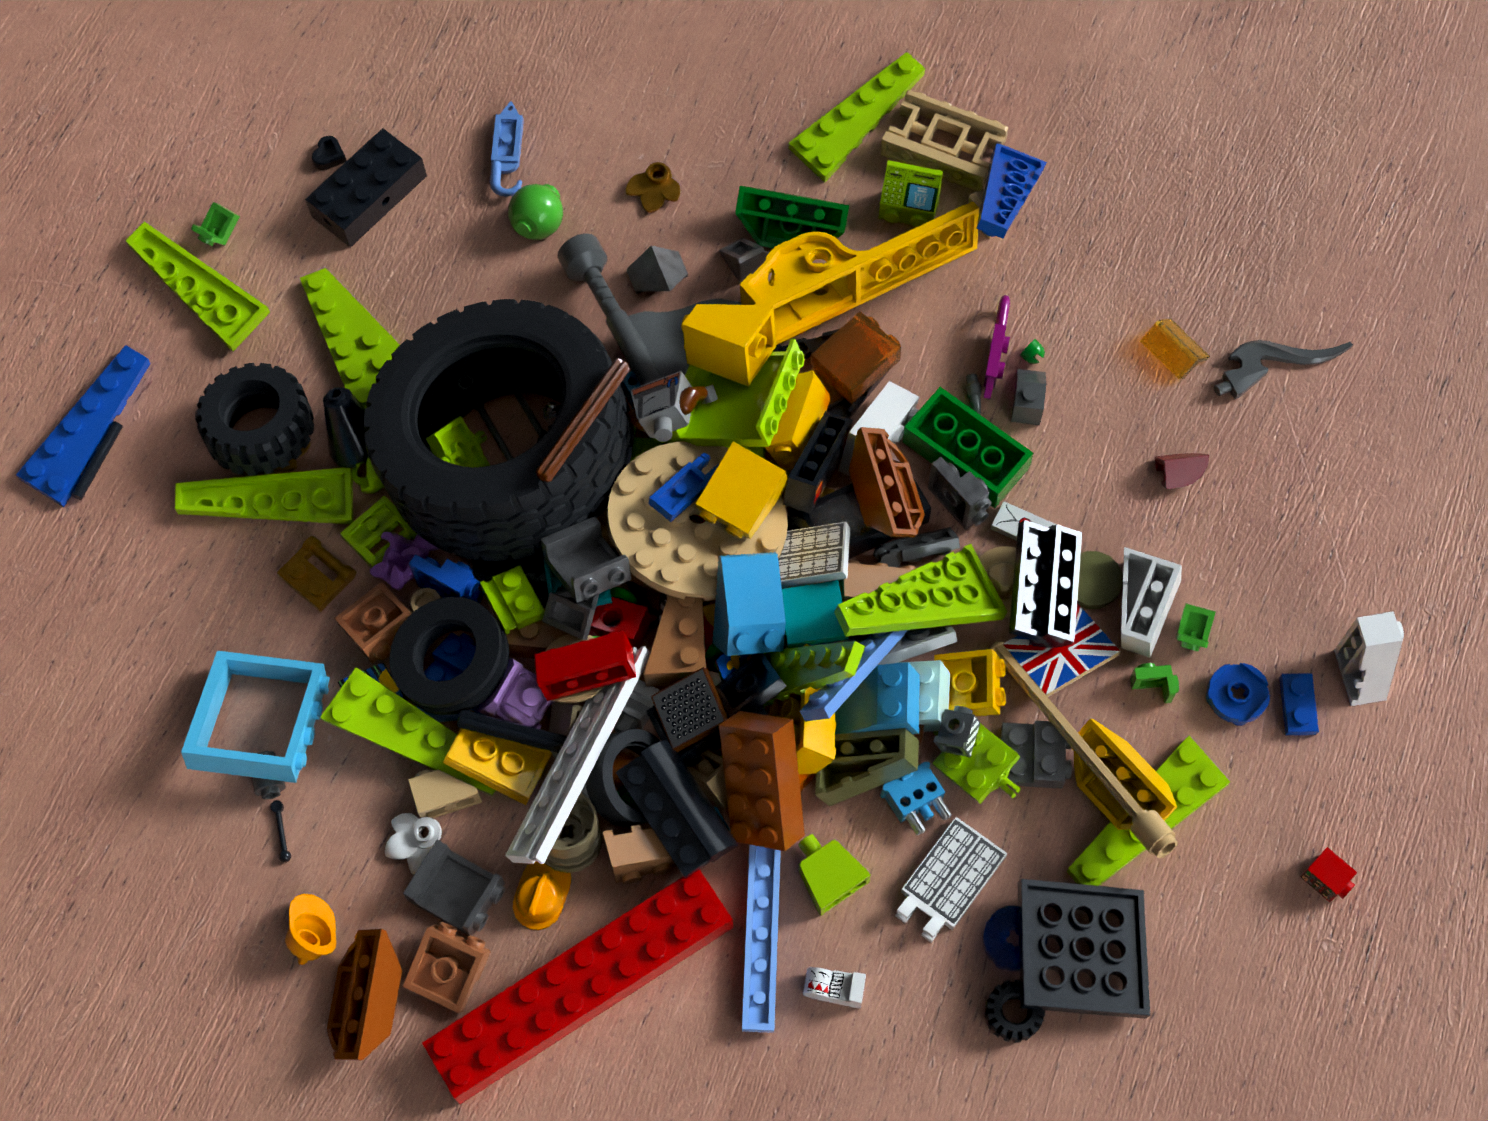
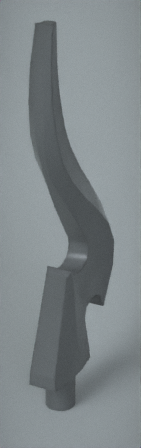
[1214,340,1353,399]

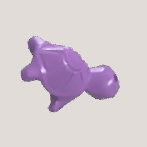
[370,532,439,590]

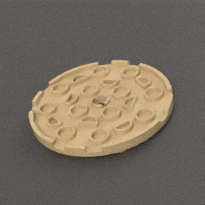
[607,441,788,601]

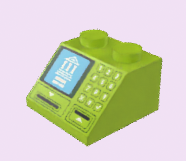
[879,160,943,227]

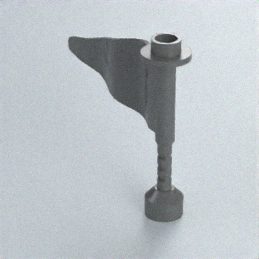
[557,233,741,409]

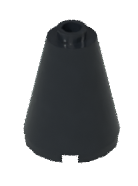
[323,387,368,468]

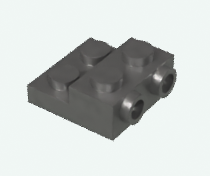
[928,457,992,530]
[1001,720,1072,789]

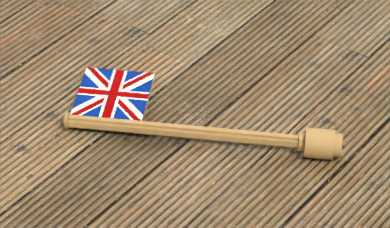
[990,603,1178,858]

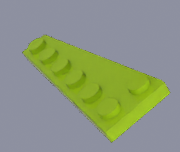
[789,52,925,182]
[125,222,270,352]
[175,467,354,524]
[763,641,865,707]
[320,668,496,796]
[1067,736,1230,886]

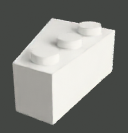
[838,381,919,477]

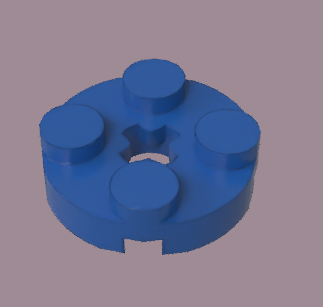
[1206,663,1270,726]

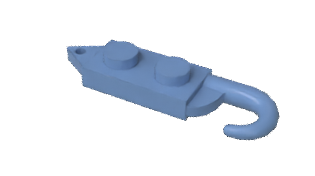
[490,102,524,197]

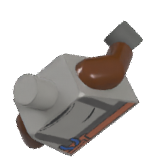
[626,371,718,442]

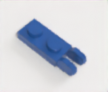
[648,453,719,522]

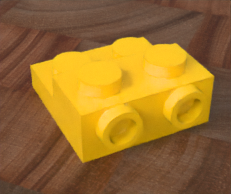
[934,649,1006,717]

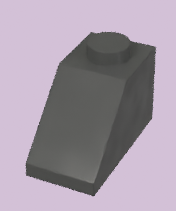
[1011,369,1046,425]

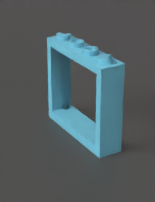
[181,651,330,783]

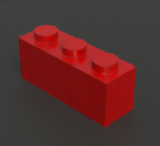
[535,630,636,701]

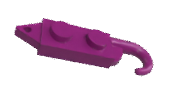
[983,295,1010,399]

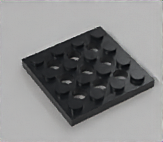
[1018,879,1150,1019]

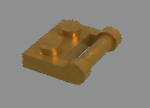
[276,536,357,612]

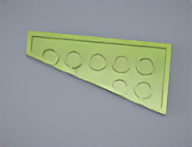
[300,268,400,408]

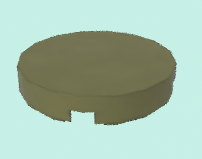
[1077,551,1123,609]

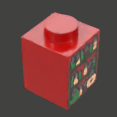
[1300,847,1358,902]

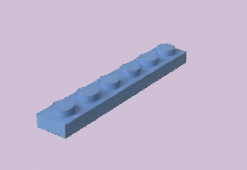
[800,630,908,721]

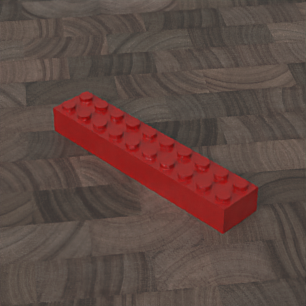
[422,869,733,1104]

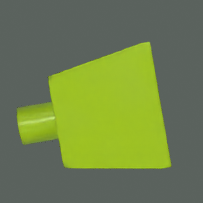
[798,834,871,916]

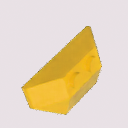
[1072,718,1177,830]

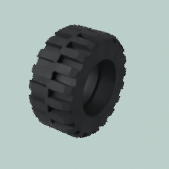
[195,363,314,476]

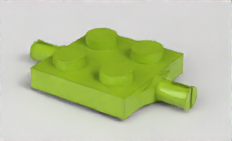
[426,416,490,467]
[932,723,1021,804]

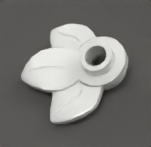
[385,813,442,875]

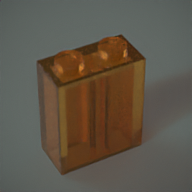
[811,311,901,404]

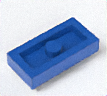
[1279,673,1319,735]

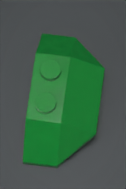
[735,186,850,248]

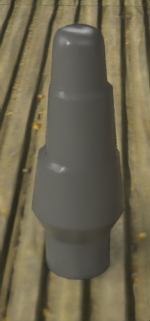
[965,374,981,415]

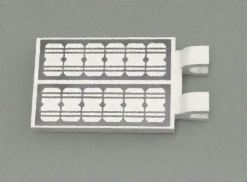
[778,522,850,588]
[895,817,1007,943]

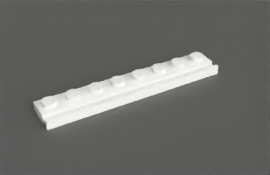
[505,646,651,864]

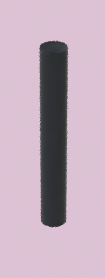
[71,421,123,500]

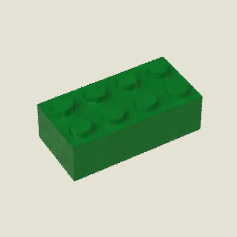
[902,387,1034,509]

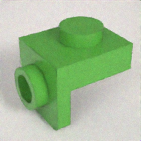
[191,202,240,246]
[1175,603,1216,651]
[1130,663,1179,703]

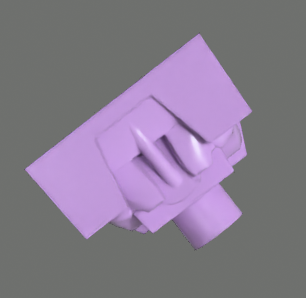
[477,658,554,729]

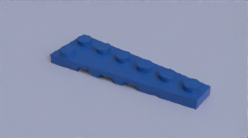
[976,143,1047,239]
[16,345,151,507]

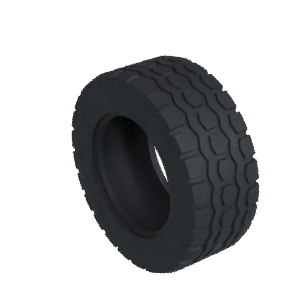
[364,299,634,561]

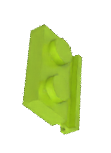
[480,566,545,635]

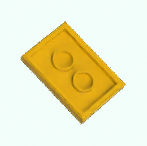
[443,710,552,805]

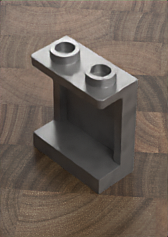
[541,516,631,603]
[403,840,505,936]

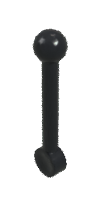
[270,800,291,862]

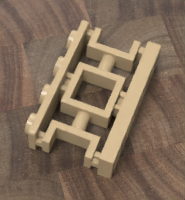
[881,90,1008,191]

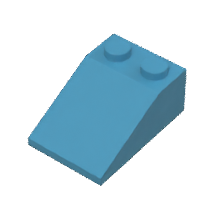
[712,552,786,656]
[835,662,920,734]

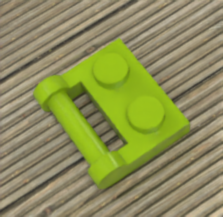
[340,496,417,568]

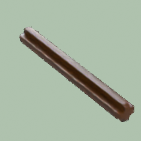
[536,358,630,482]

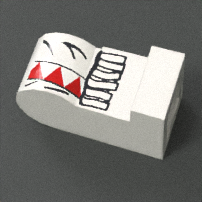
[803,967,866,1009]

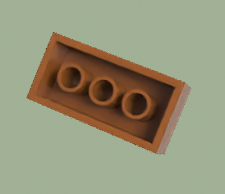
[719,711,805,851]

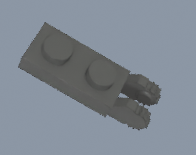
[873,527,960,568]

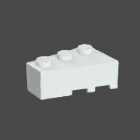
[1121,547,1182,658]
[1334,611,1404,706]

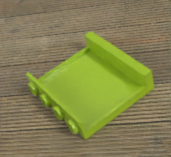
[671,339,804,447]

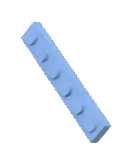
[742,844,781,1033]

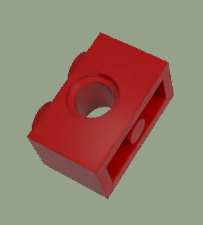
[589,597,652,650]

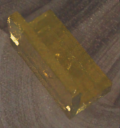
[1140,319,1210,380]

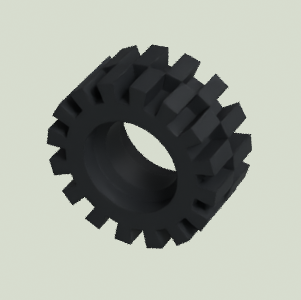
[985,979,1046,1043]

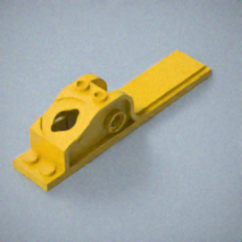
[740,201,979,345]

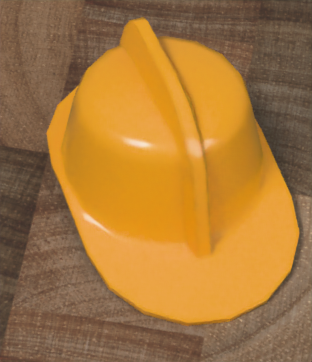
[513,861,571,930]
[285,894,337,965]

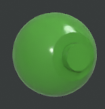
[508,184,563,240]

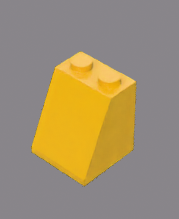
[681,304,776,387]
[765,371,830,469]
[696,441,788,539]

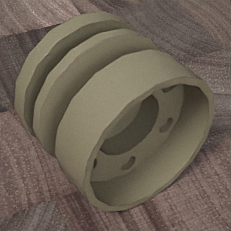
[545,793,602,873]

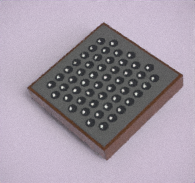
[651,667,728,752]

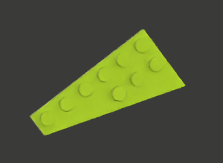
[834,544,1007,637]

